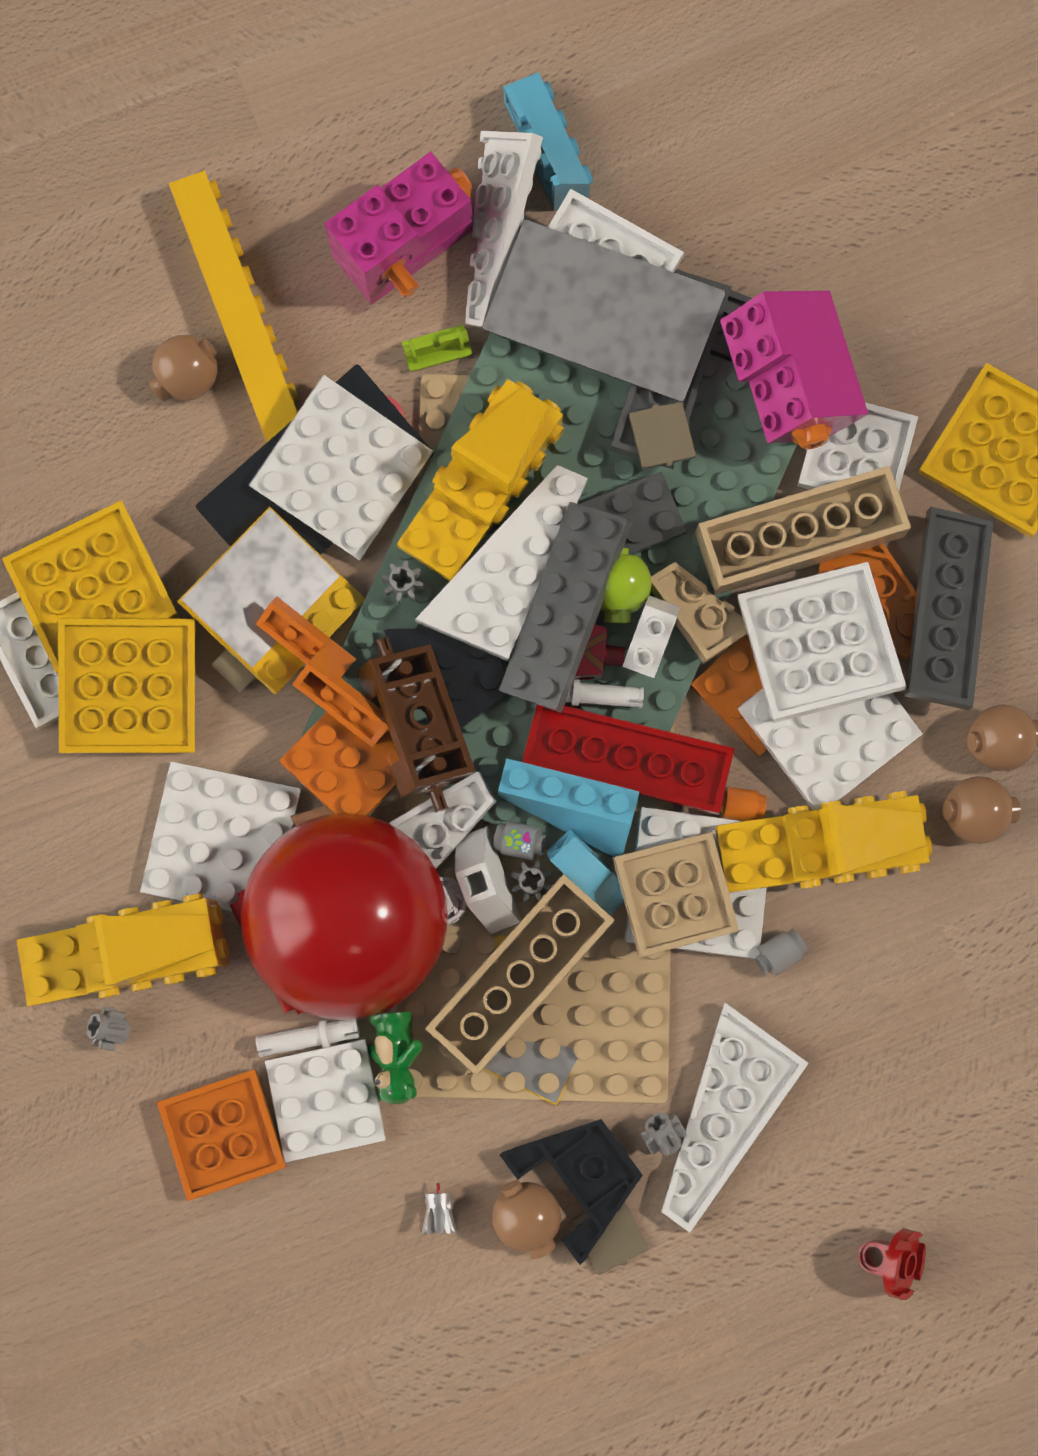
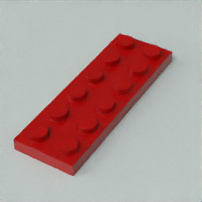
[522,704,735,815]

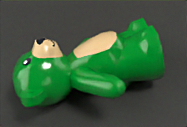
[368,1012,423,1104]

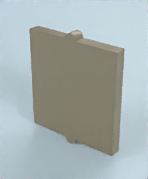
[629,402,696,470]
[571,1202,649,1275]

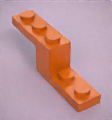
[256,596,388,748]

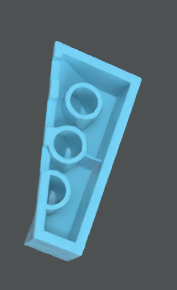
[503,72,593,211]
[498,758,639,858]

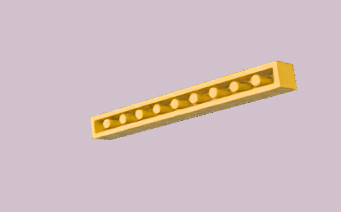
[168,170,299,442]

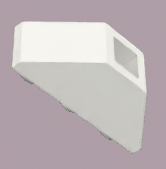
[455,827,522,934]

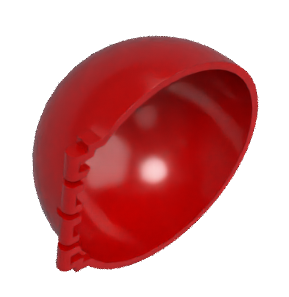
[229,813,448,1020]

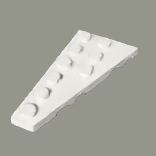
[465,131,543,328]
[415,465,588,661]
[389,771,496,869]
[661,1003,809,1233]

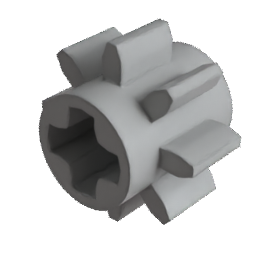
[382,560,423,604]
[511,861,551,903]
[87,1007,130,1051]
[641,1113,687,1156]

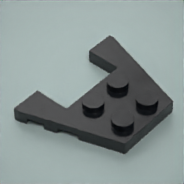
[384,628,508,729]
[499,1119,643,1265]

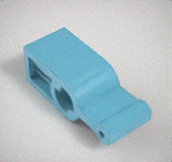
[546,829,624,915]

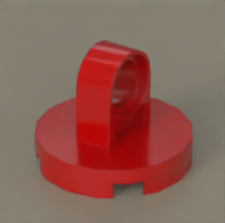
[858,1228,926,1300]

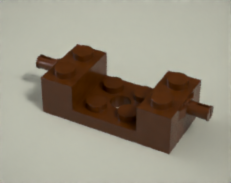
[357,637,475,813]

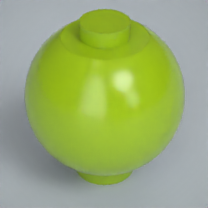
[600,548,652,623]

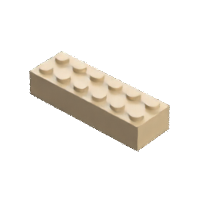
[695,465,911,595]
[425,874,615,1076]

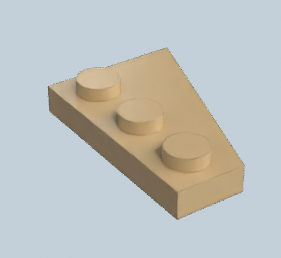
[651,562,748,664]

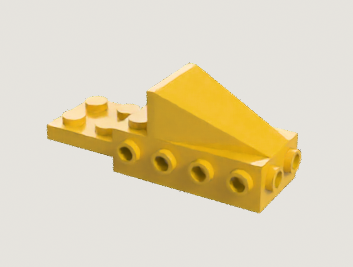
[397,379,565,581]
[715,791,932,893]
[16,893,229,1007]

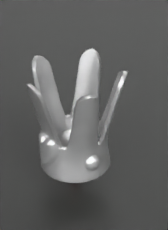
[421,1183,457,1235]

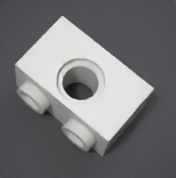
[622,596,680,678]

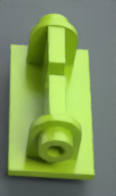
[401,324,472,373]

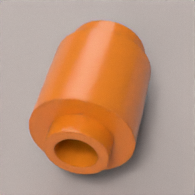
[720,786,767,822]

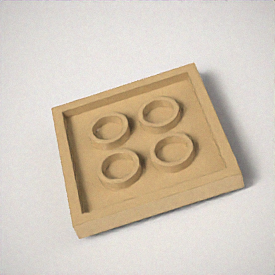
[612,832,739,958]

